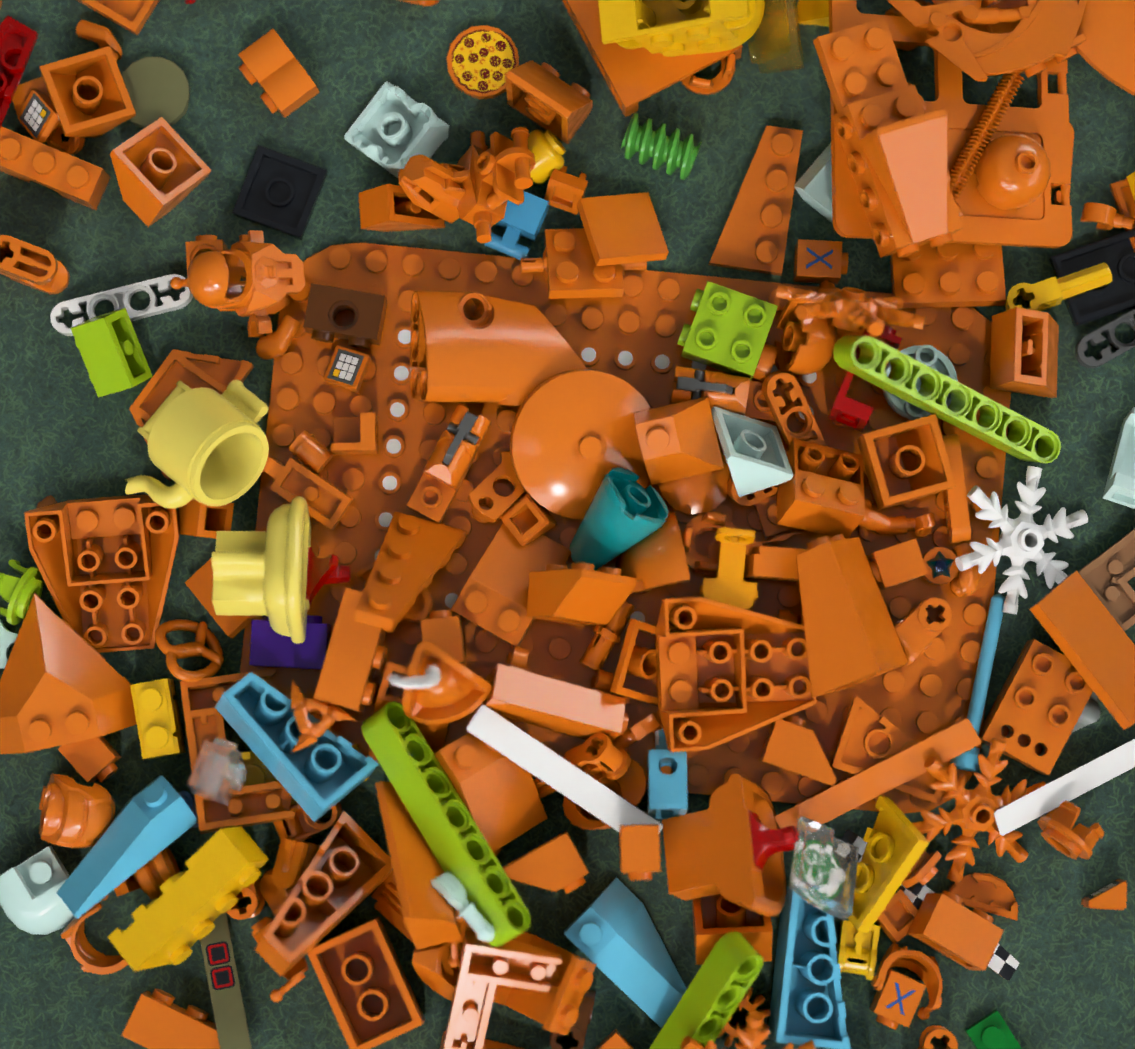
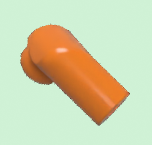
[256,315,301,360]
[950,541,982,597]

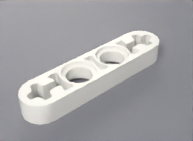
[50,274,193,336]

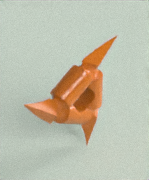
[291,680,357,753]

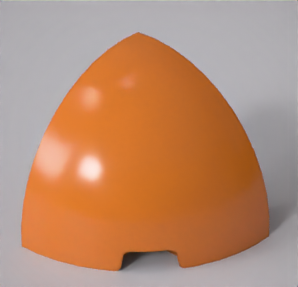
[615,511,690,595]

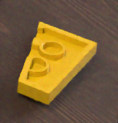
[838,795,929,933]

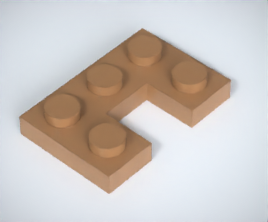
[1078,528,1135,632]

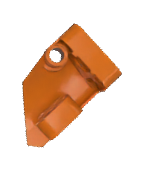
[410,291,587,406]

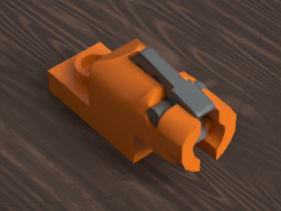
[671,366,786,423]
[406,404,491,523]

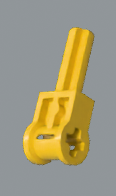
[1005,262,1113,311]
[836,920,881,981]

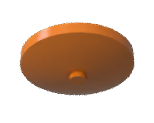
[510,369,651,520]

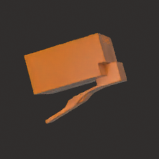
[743,530,809,582]

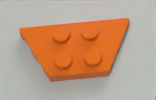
[129,349,255,481]

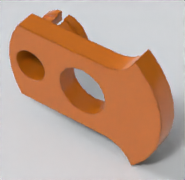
[468,451,527,523]

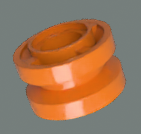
[134,847,180,901]

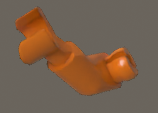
[859,498,935,537]

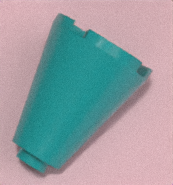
[570,468,668,570]

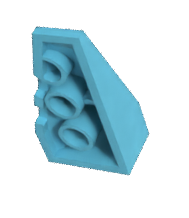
[57,775,198,919]

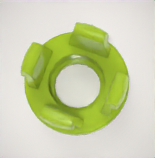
[0,559,43,625]

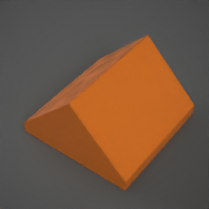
[39,46,136,138]
[609,618,658,706]

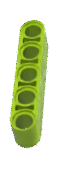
[649,931,764,1049]

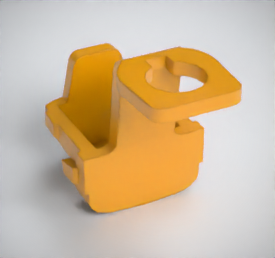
[699,527,758,610]

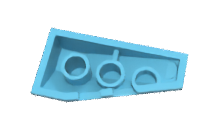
[564,877,687,1028]

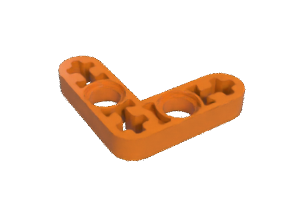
[727,371,827,506]

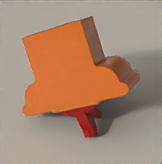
[662,773,800,917]

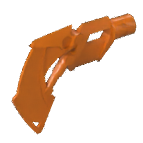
[887,0,1087,82]

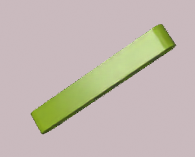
[833,335,1061,464]
[361,701,531,947]

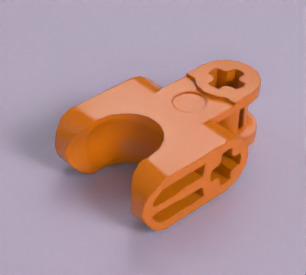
[0,235,70,295]

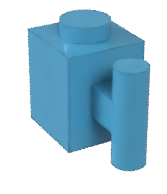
[484,191,549,260]

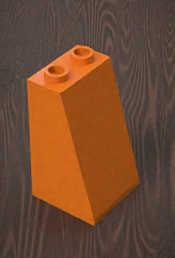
[796,534,908,697]

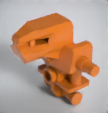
[398,127,536,243]

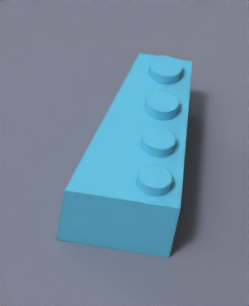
[215,672,379,822]
[768,886,851,1049]

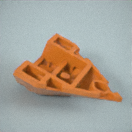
[0,593,137,754]

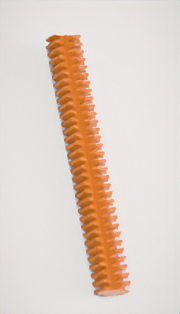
[949,71,1025,200]

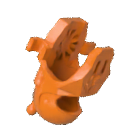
[170,230,305,337]

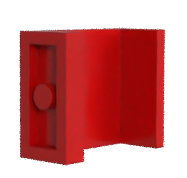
[828,325,902,432]

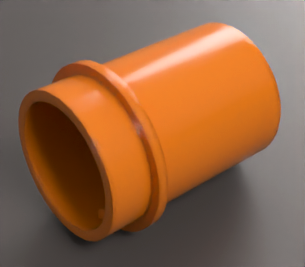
[289,430,334,474]

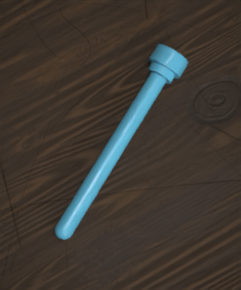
[950,594,1005,772]

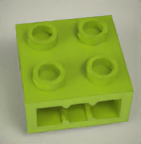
[677,281,778,380]

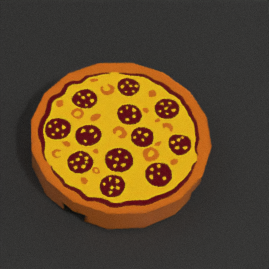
[446,25,519,99]

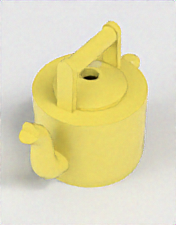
[125,380,269,509]

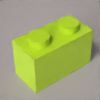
[70,308,153,398]

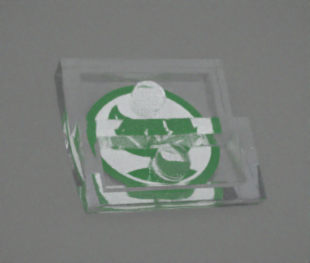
[790,816,859,920]

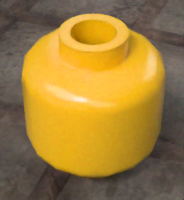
[528,129,566,184]

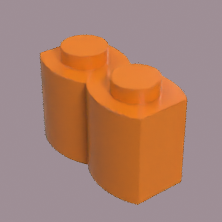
[238,29,320,118]

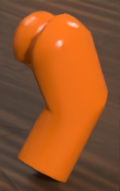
[76,19,123,62]

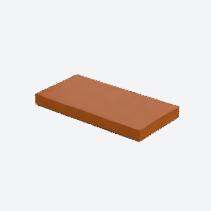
[1030,570,1135,730]

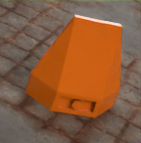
[24,494,180,653]
[655,597,817,752]

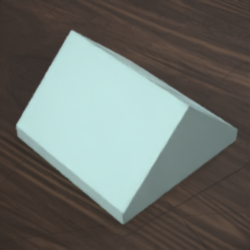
[711,406,794,497]

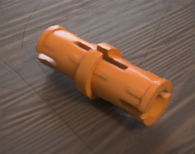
[579,601,636,672]

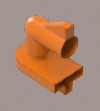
[272,837,321,889]

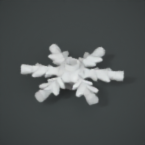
[955,466,1088,615]

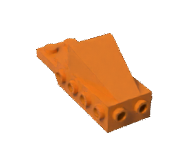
[813,18,964,258]

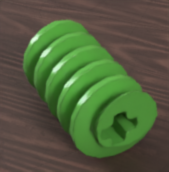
[621,112,702,181]

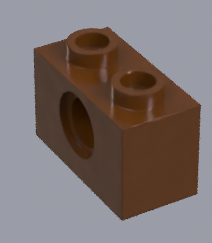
[303,283,388,349]

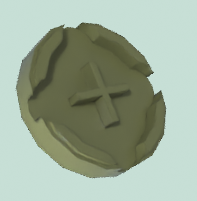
[122,57,191,128]

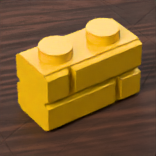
[130,678,186,759]

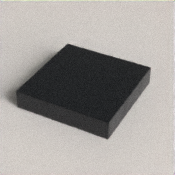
[232,145,328,240]

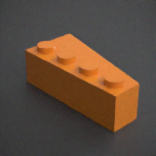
[255,811,393,977]

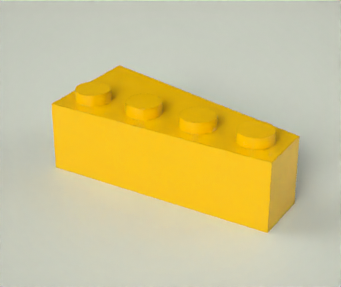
[107,826,269,972]

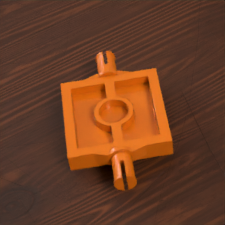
[520,228,647,299]

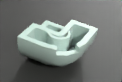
[0,846,75,935]

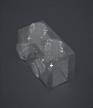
[188,738,248,806]

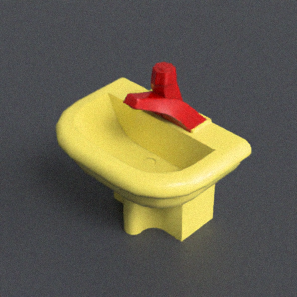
[212,496,351,644]

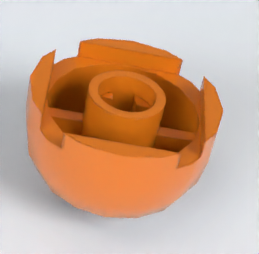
[973,134,1051,210]
[774,301,841,375]

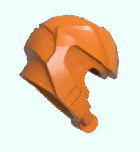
[39,773,115,848]

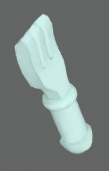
[431,872,495,942]

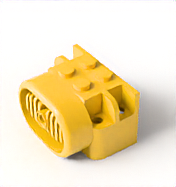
[598,0,765,57]

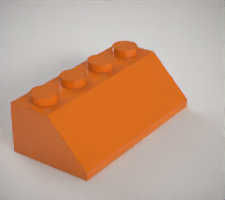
[375,781,465,950]

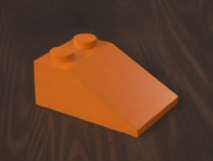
[505,60,593,144]
[451,523,571,647]
[434,732,547,852]

